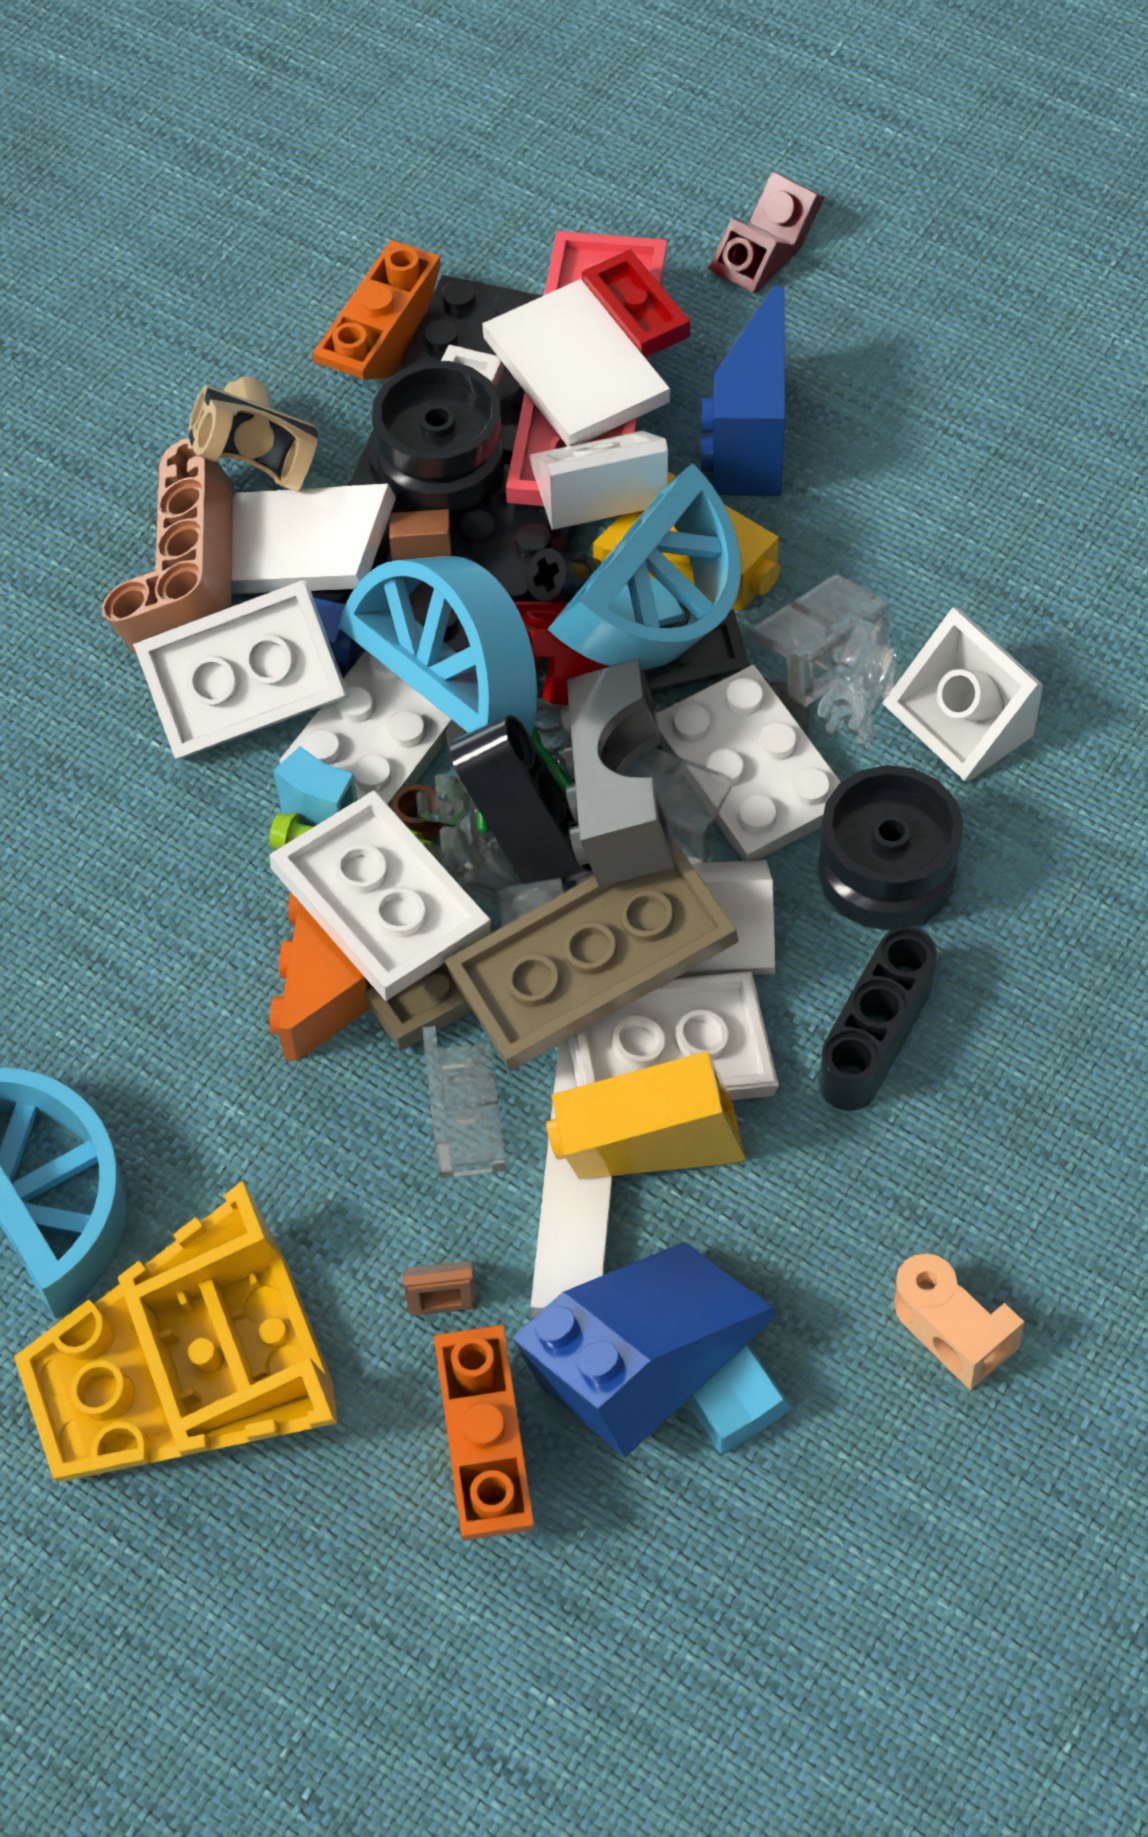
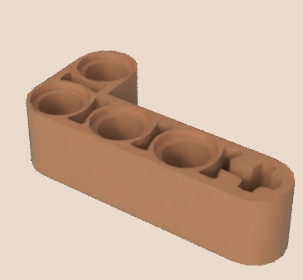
[102,438,233,657]

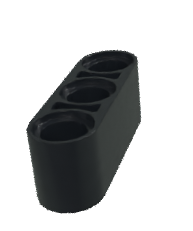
[450,715,593,896]
[819,927,937,1111]

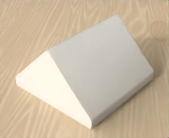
[529,431,668,530]
[882,607,1043,781]
[676,860,775,978]

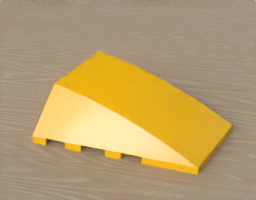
[14,1181,337,1483]

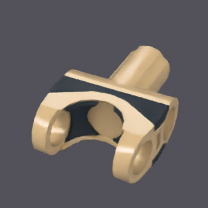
[188,376,318,492]

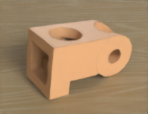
[894,1253,1024,1391]

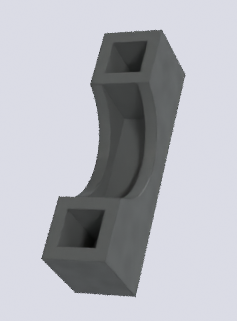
[560,659,675,888]

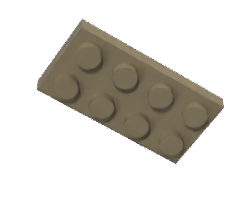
[444,835,739,1071]

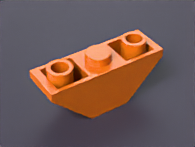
[312,240,441,379]
[269,891,373,1061]
[434,1325,534,1541]

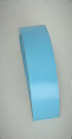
[547,463,741,670]
[338,556,537,737]
[0,1067,127,1318]

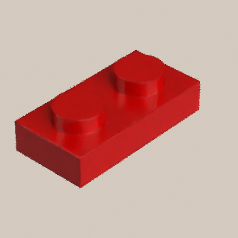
[582,249,690,358]

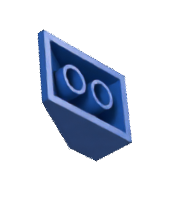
[701,287,785,496]
[512,1242,777,1458]

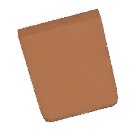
[389,509,451,561]
[403,1261,477,1316]

